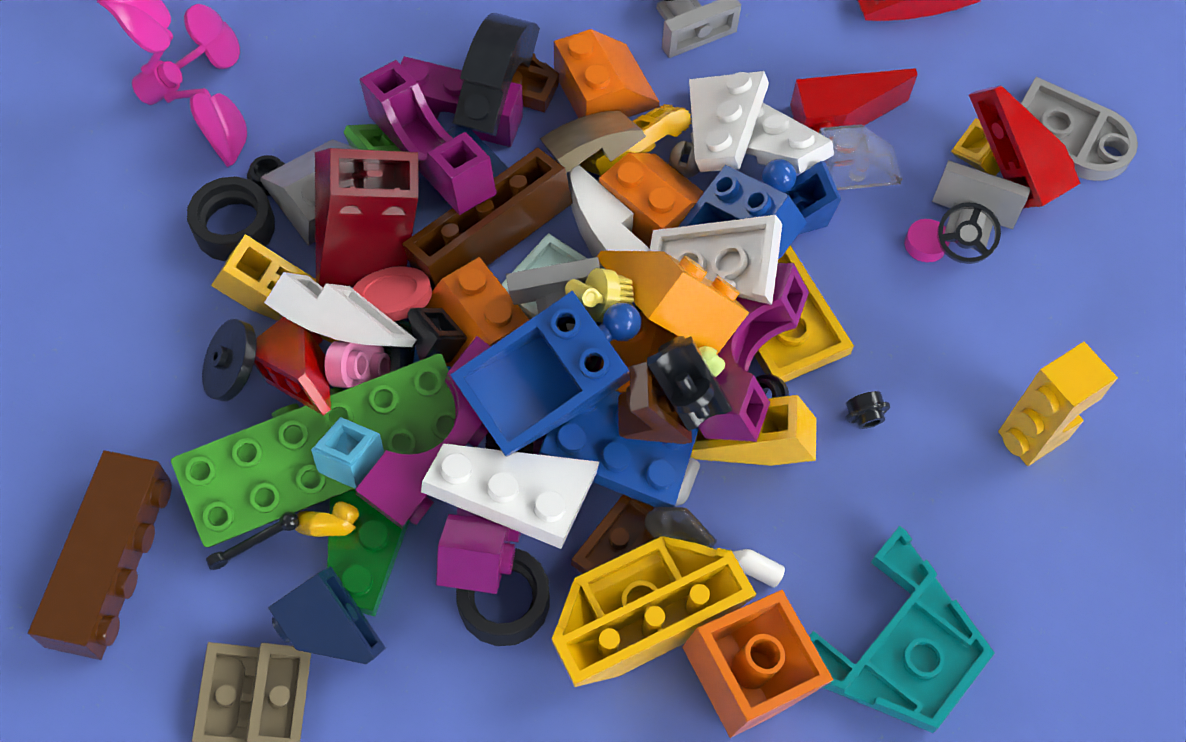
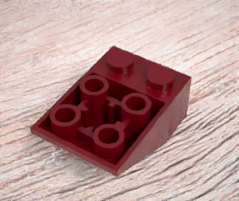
[315,148,418,287]

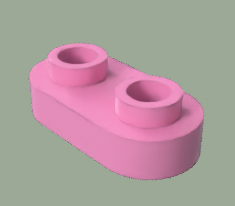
[324,341,391,388]

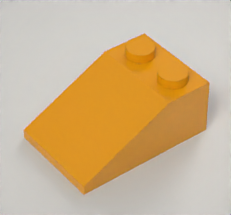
[596,251,749,355]

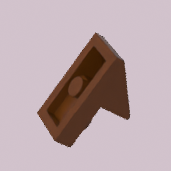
[618,362,692,444]

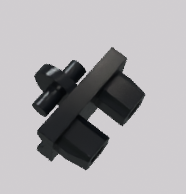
[647,336,732,431]

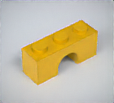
[998,341,1118,466]

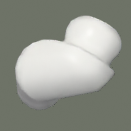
[733,549,785,588]

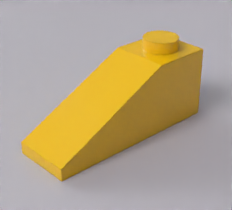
[211,234,330,342]
[690,395,817,466]

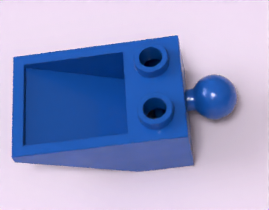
[678,159,807,259]
[450,290,641,457]

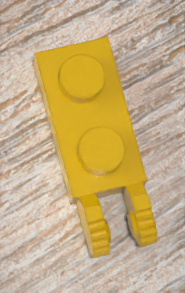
[580,104,692,176]

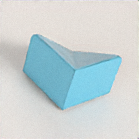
[311,417,384,489]

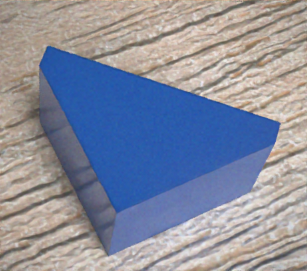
[785,161,841,235]

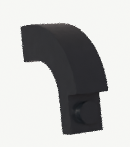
[452,13,540,136]

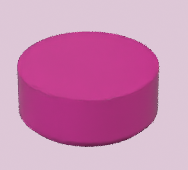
[904,219,950,262]

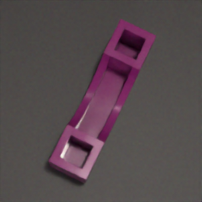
[359,60,496,215]
[698,263,809,442]
[355,336,491,529]

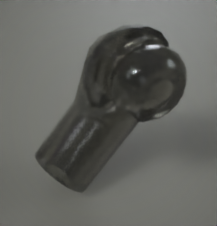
[644,507,717,548]

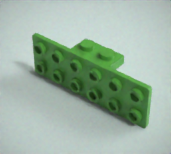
[171,354,455,547]

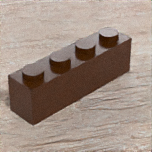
[402,147,573,291]
[28,450,172,660]

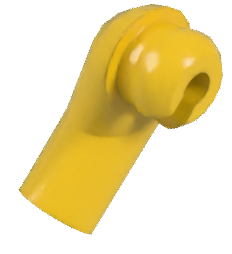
[295,501,359,537]

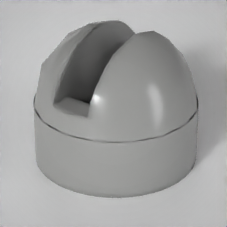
[669,141,700,178]

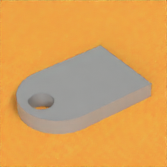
[1021,77,1138,181]

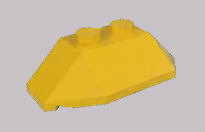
[552,536,756,687]

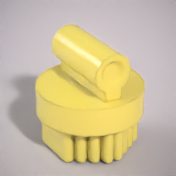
[565,268,634,323]

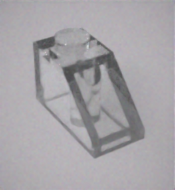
[819,124,903,190]

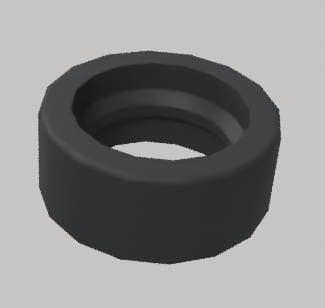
[187,176,275,262]
[456,548,550,646]

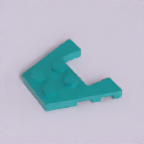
[809,526,995,733]

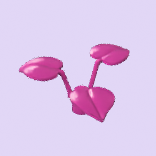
[97,0,247,167]

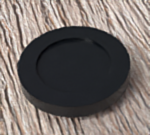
[202,319,257,401]

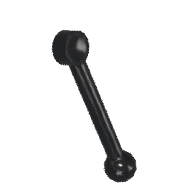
[206,512,299,570]

